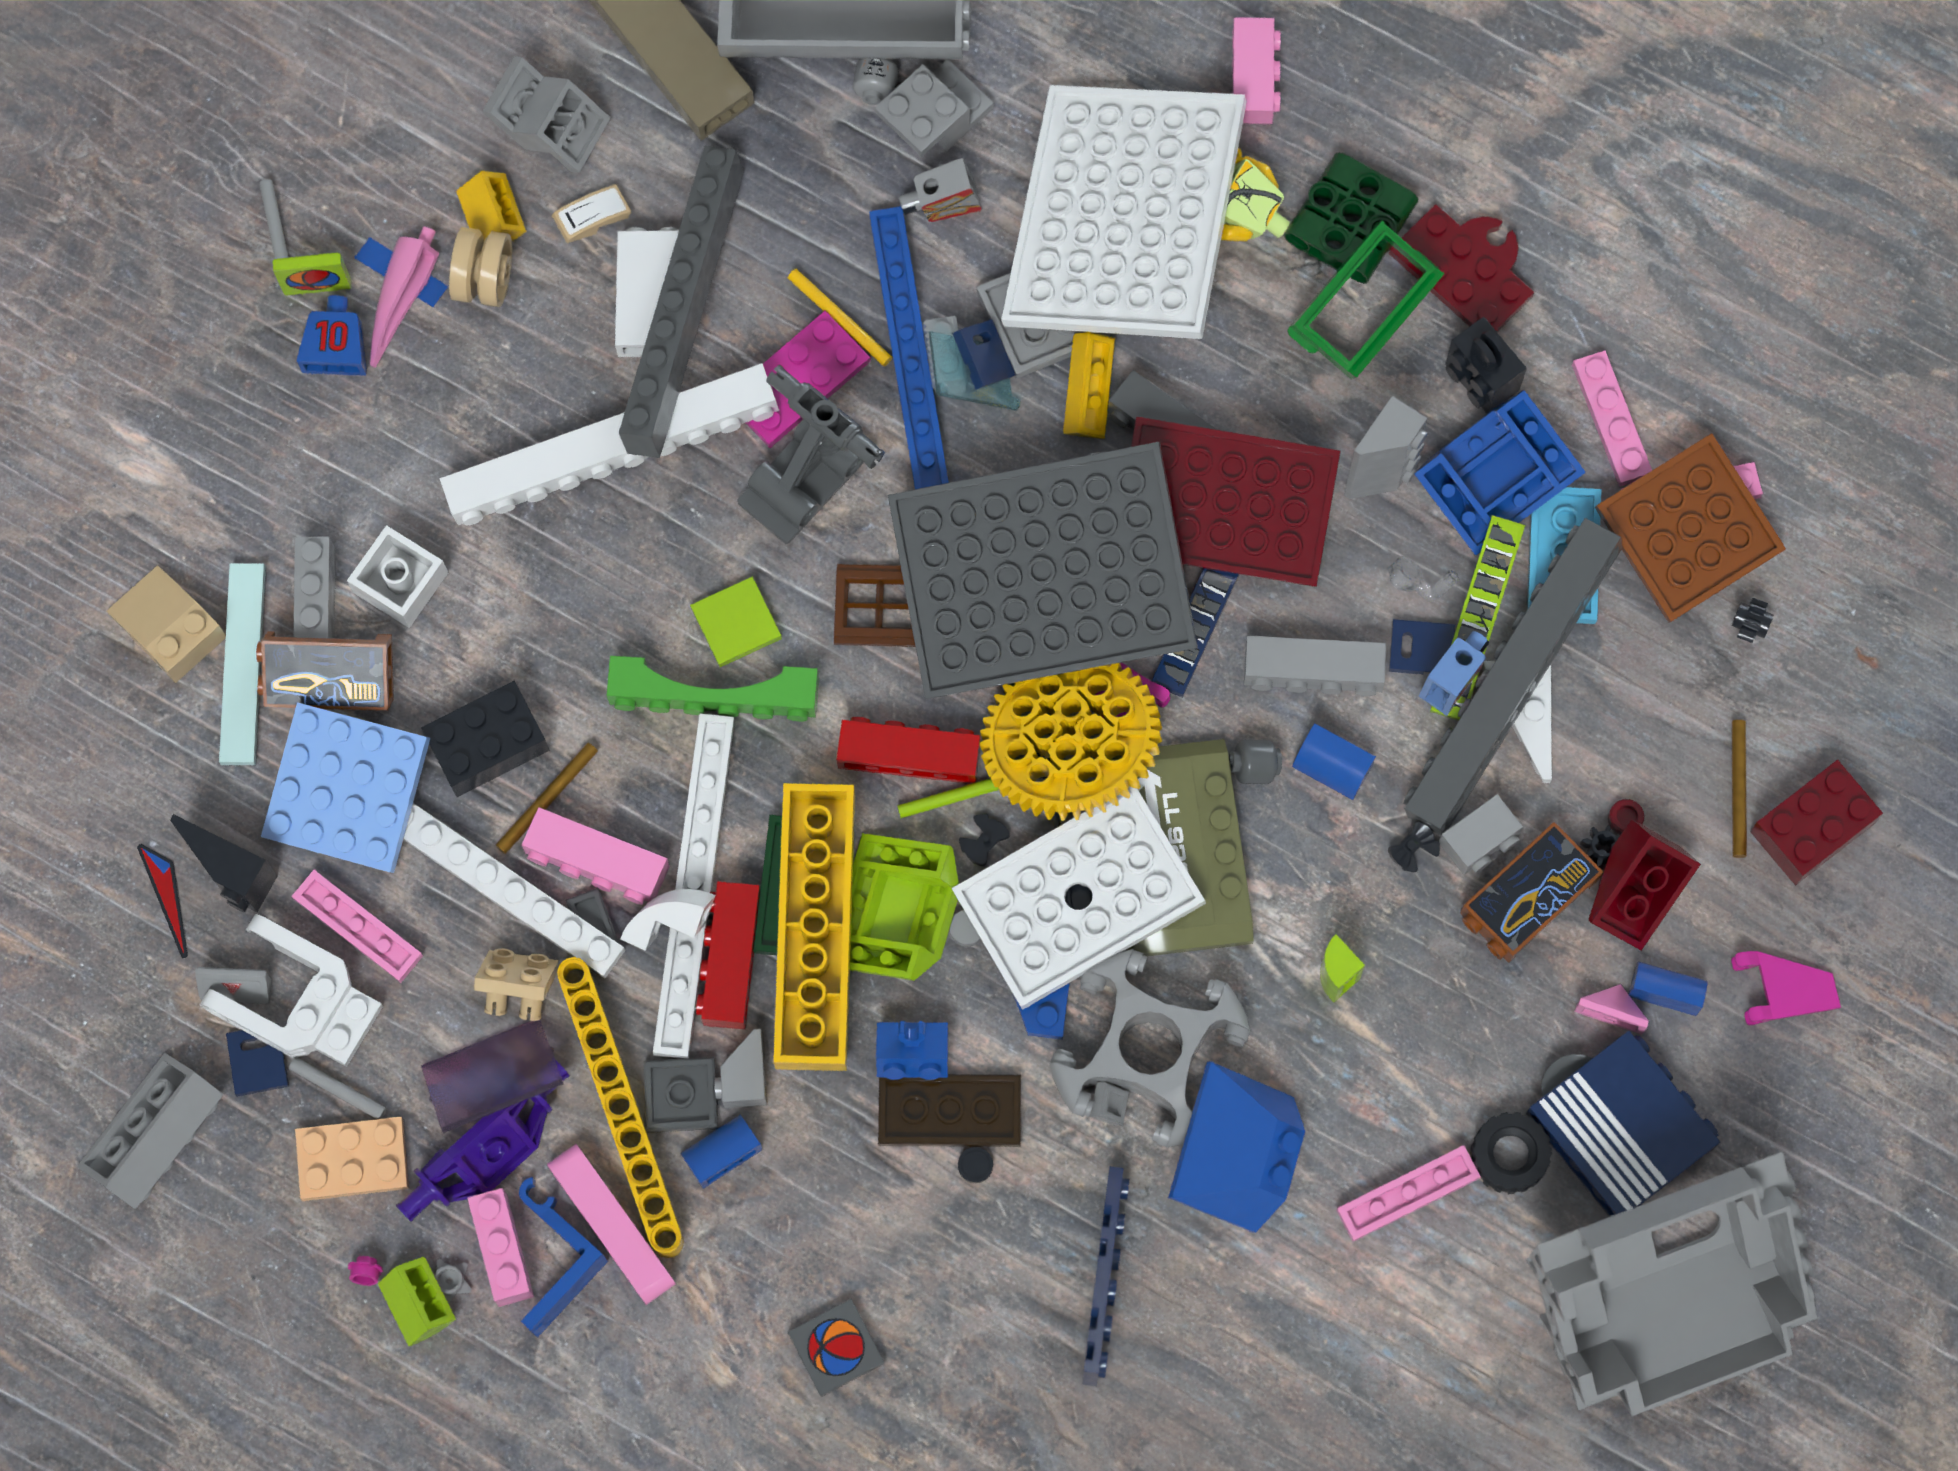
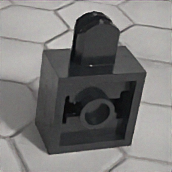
[1445,317,1527,413]

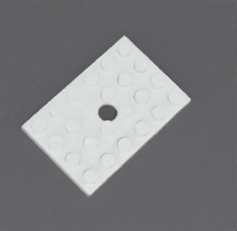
[952,786,1206,1010]

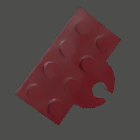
[1389,204,1534,332]

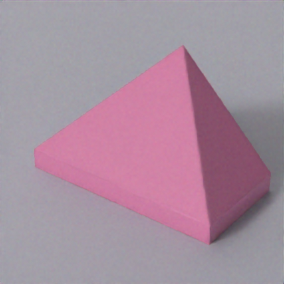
[1574,984,1649,1035]

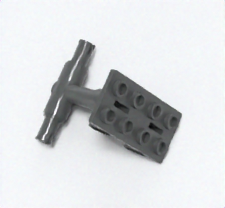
[737,365,885,544]

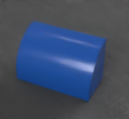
[1292,723,1376,800]
[1629,961,1707,1016]
[680,1115,763,1189]

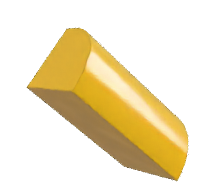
[456,171,526,241]

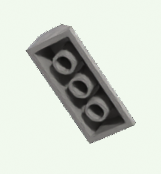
[1344,396,1428,499]
[77,1053,224,1210]

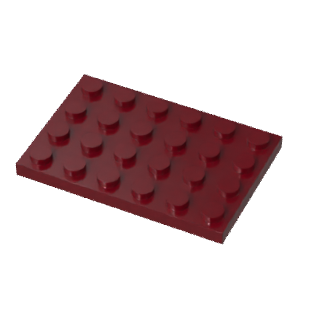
[1131,416,1341,588]

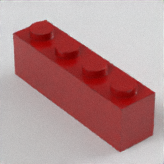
[836,717,980,784]
[696,881,760,1030]

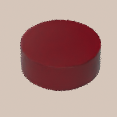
[1608,799,1645,835]

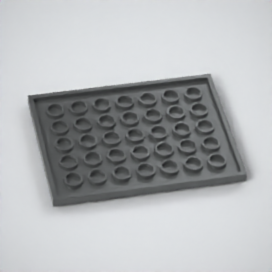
[888,442,1198,699]

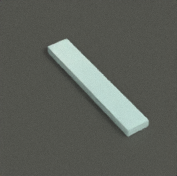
[219,564,266,765]

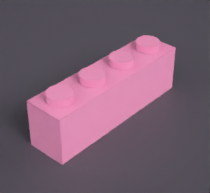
[522,807,670,905]

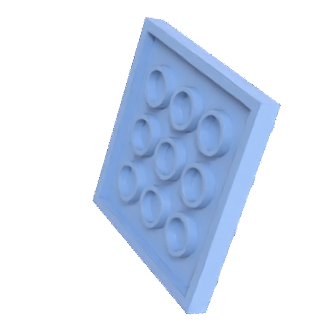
[261,702,430,873]

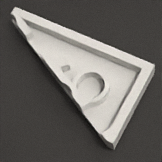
[1483,661,1552,783]

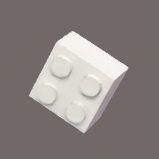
[347,525,448,628]

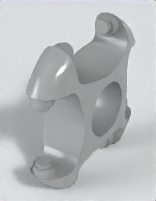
[1050,949,1251,1148]

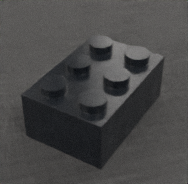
[421,680,550,797]

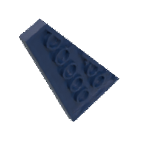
[1082,1166,1130,1387]

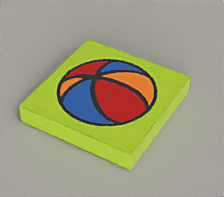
[272,252,351,296]

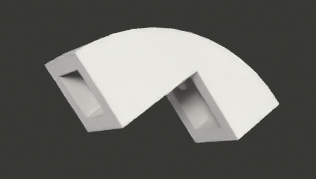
[620,889,716,950]

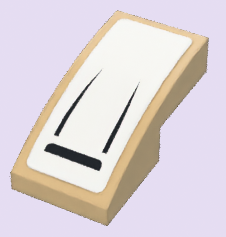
[552,184,631,243]

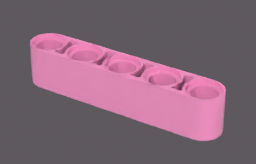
[547,1144,676,1305]

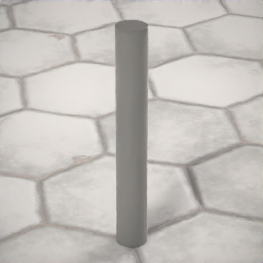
[259,179,288,259]
[289,1057,387,1119]

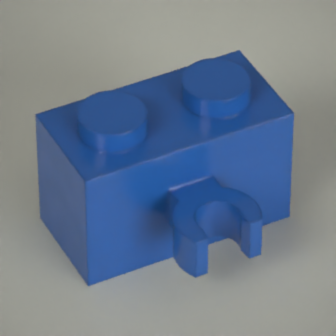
[876,1021,948,1080]

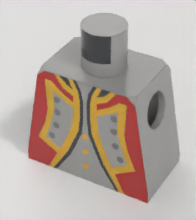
[899,158,982,222]

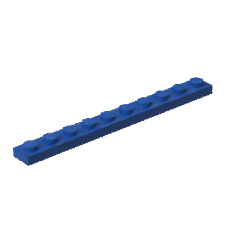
[869,206,949,489]

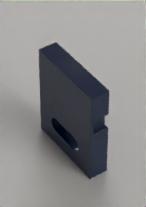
[952,319,1016,390]
[1389,619,1455,675]
[226,1023,289,1097]

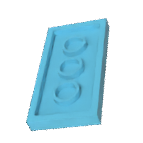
[1527,487,1601,624]

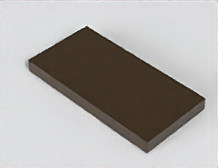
[878,1074,1021,1147]

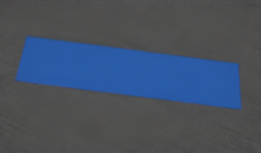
[354,237,449,307]

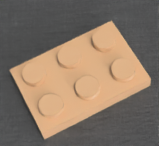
[295,1117,409,1201]

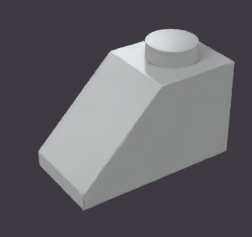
[714,1029,767,1108]

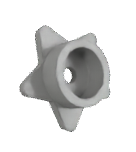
[434,1259,471,1304]

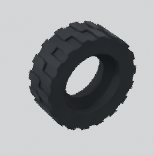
[1470,1112,1552,1194]

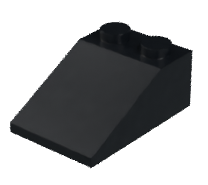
[170,814,278,912]

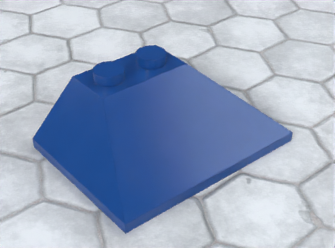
[1413,390,1586,556]
[1168,1061,1305,1233]

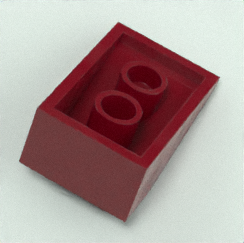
[1588,819,1701,951]

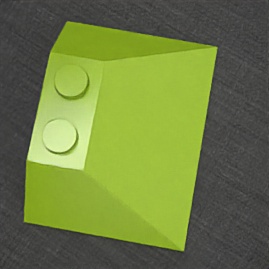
[850,833,959,981]

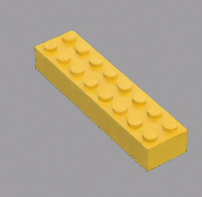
[774,783,855,1071]

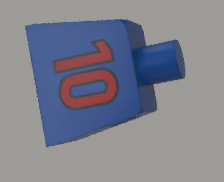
[297,295,367,376]

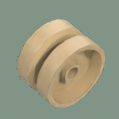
[449,227,512,307]

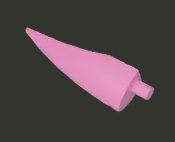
[370,227,439,368]

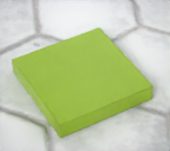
[690,576,782,668]

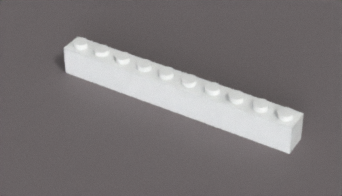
[440,363,779,525]

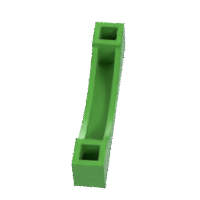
[606,656,819,722]

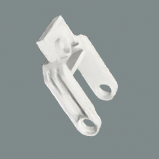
[200,914,383,1067]

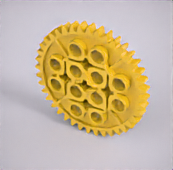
[980,663,1162,821]

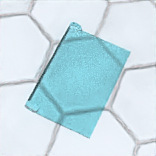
[928,331,1020,411]

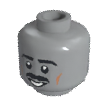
[852,59,898,105]

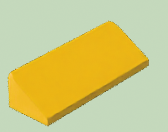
[1063,332,1115,439]

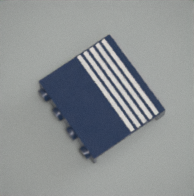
[1526,1031,1720,1217]

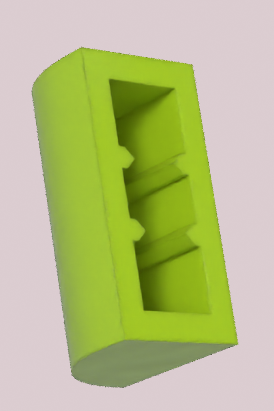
[1320,934,1365,1003]
[378,1256,456,1347]

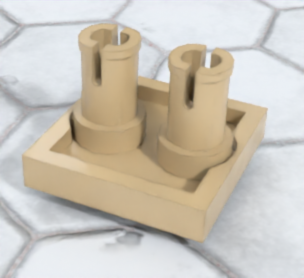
[474,949,558,1021]

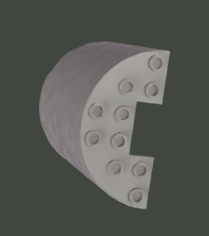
[717,0,971,60]

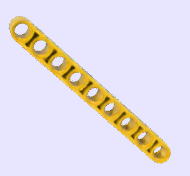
[557,957,684,1258]

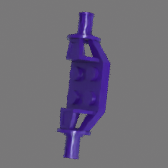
[395,1059,570,1222]

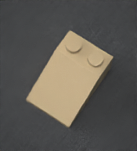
[107,565,226,683]

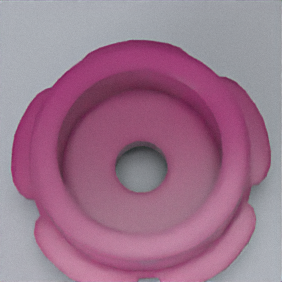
[348,1256,383,1286]

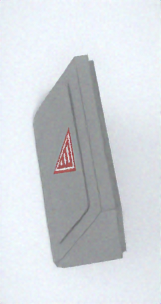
[195,967,272,1004]

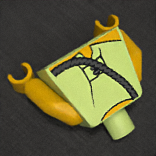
[1221,147,1290,242]

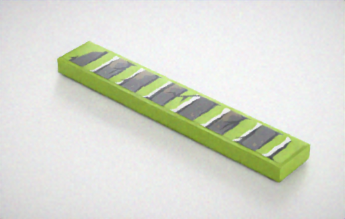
[1430,515,1525,721]

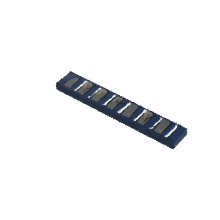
[1152,568,1240,698]

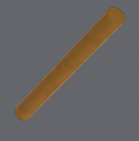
[1732,720,1747,858]
[495,742,598,854]

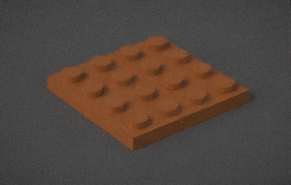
[1595,433,1786,623]

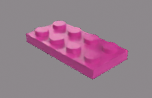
[746,311,871,448]

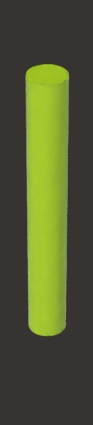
[897,778,999,818]

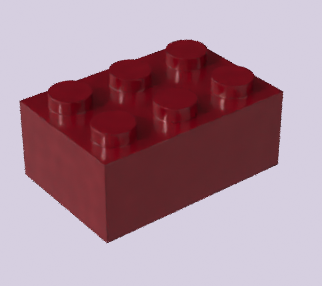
[1750,759,1883,886]

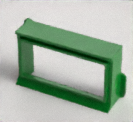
[1288,221,1445,379]

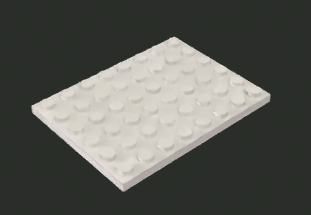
[1001,85,1247,339]

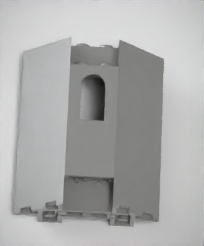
[1525,1151,1818,1416]

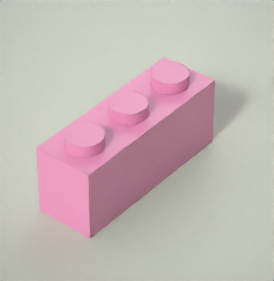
[1232,18,1280,124]
[468,1188,534,1307]

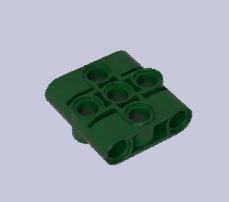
[1284,152,1419,284]

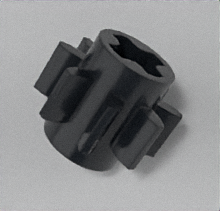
[1731,598,1774,643]
[1580,825,1620,868]

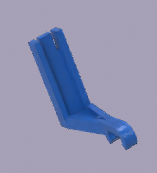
[519,1177,608,1338]

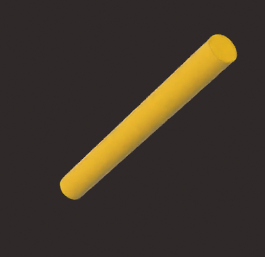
[788,269,893,367]

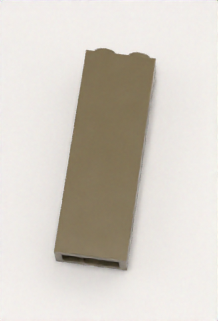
[588,0,755,141]

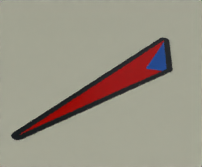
[137,844,188,959]

